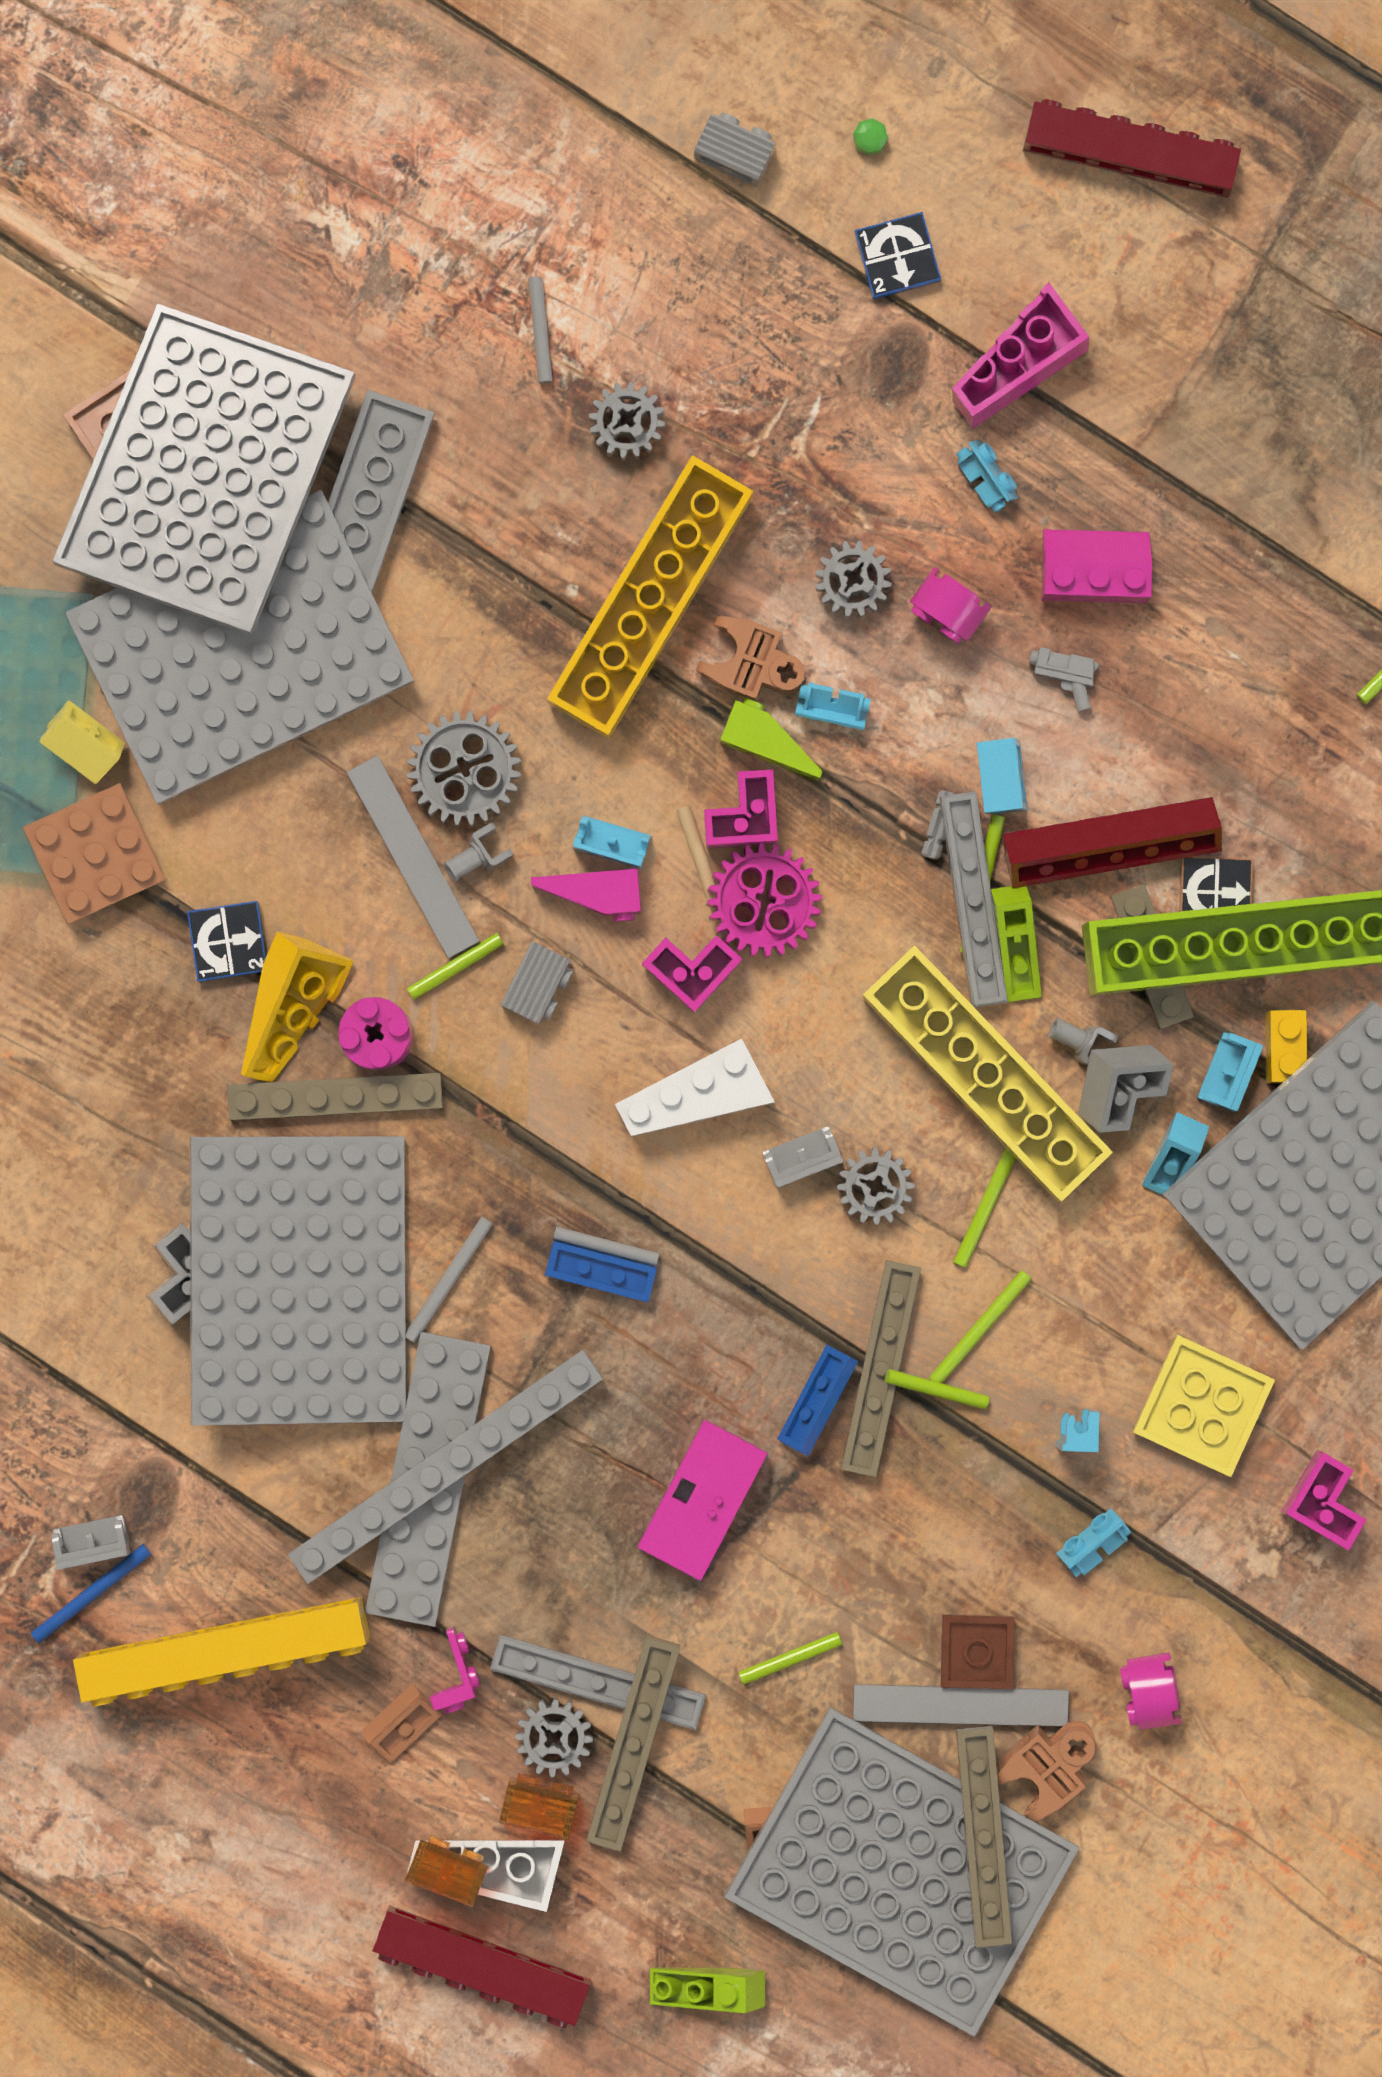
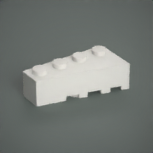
[615,1039,775,1137]
[407,1840,564,1912]

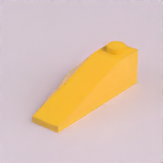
[241,931,354,1082]

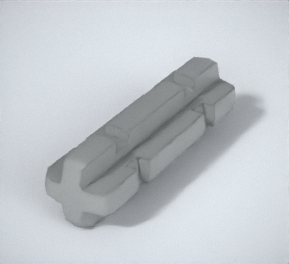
[921,790,955,860]

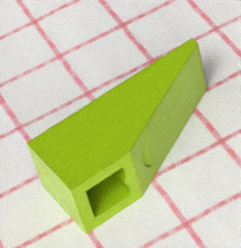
[650,1968,765,2013]

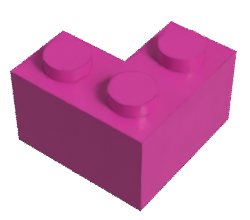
[704,769,778,849]
[642,935,743,1014]
[1281,1450,1367,1551]

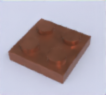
[940,1614,1014,1689]

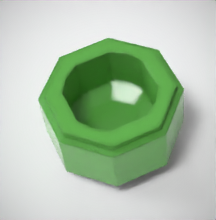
[853,118,888,156]

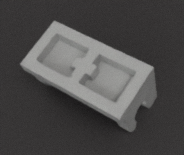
[762,1126,843,1188]
[51,1514,132,1570]

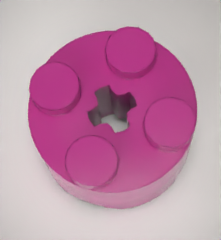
[910,567,992,645]
[338,997,413,1070]
[1120,1652,1182,1731]

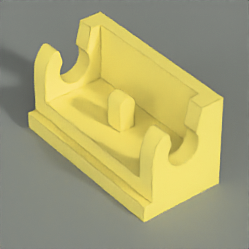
[39,700,125,784]

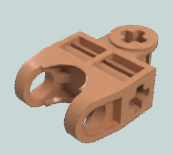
[696,616,805,702]
[996,1721,1095,1822]

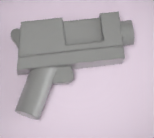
[1029,647,1099,712]

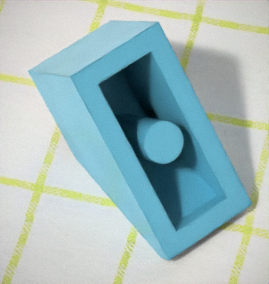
[1142,1112,1209,1195]

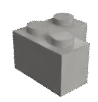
[1078,1045,1173,1133]
[146,1223,190,1325]

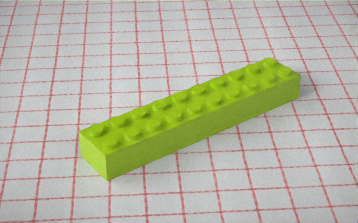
[1081,890,1382,996]

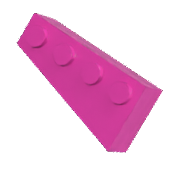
[952,282,1089,429]

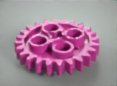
[706,844,822,959]

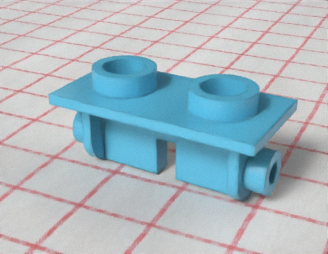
[956,440,1019,513]
[795,682,871,730]
[1056,1508,1131,1578]

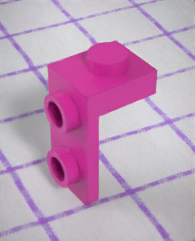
[430,1626,480,1714]

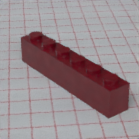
[1023,99,1241,198]
[1003,797,1222,889]
[372,1905,591,2028]

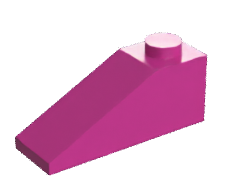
[531,869,641,922]

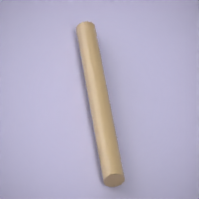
[677,805,735,942]

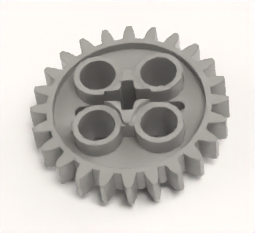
[407,711,522,826]

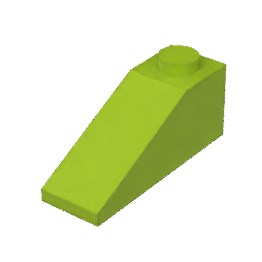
[720,698,822,782]
[991,886,1042,1002]

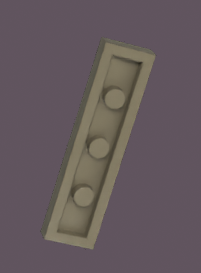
[1110,884,1194,1030]

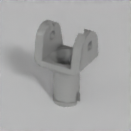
[444,822,514,882]
[1048,1017,1119,1066]

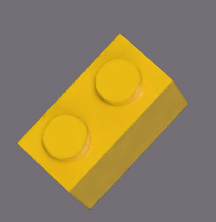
[1265,1010,1307,1084]

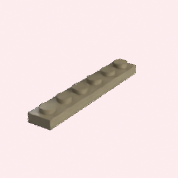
[227,1073,443,1121]
[841,1260,921,1477]
[586,1635,681,1852]
[956,1726,1012,1948]

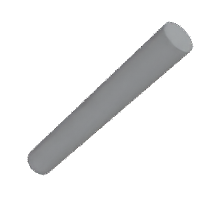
[528,277,553,384]
[553,1226,660,1267]

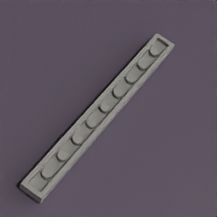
[288,1350,603,1584]

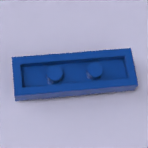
[545,1241,657,1302]
[777,1344,858,1456]

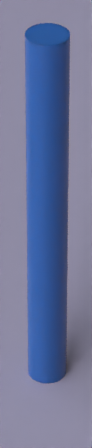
[31,1543,152,1644]

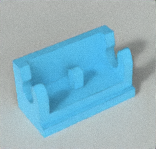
[977,738,1028,814]
[572,816,651,870]
[1197,1032,1264,1113]
[1056,1409,1100,1452]

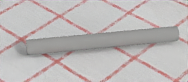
[405,1216,493,1343]

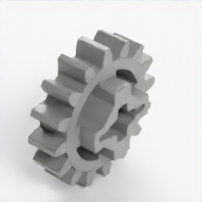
[589,382,665,461]
[815,541,892,619]
[837,1148,915,1225]
[515,1697,593,1777]

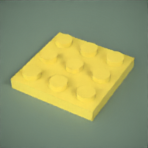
[1132,1335,1275,1477]

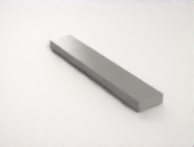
[347,755,480,959]
[939,791,1007,1007]
[490,1634,706,1730]
[853,1684,1069,1726]

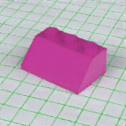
[1041,529,1152,604]

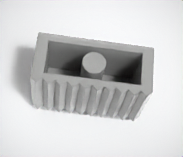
[694,113,776,187]
[500,941,574,1025]

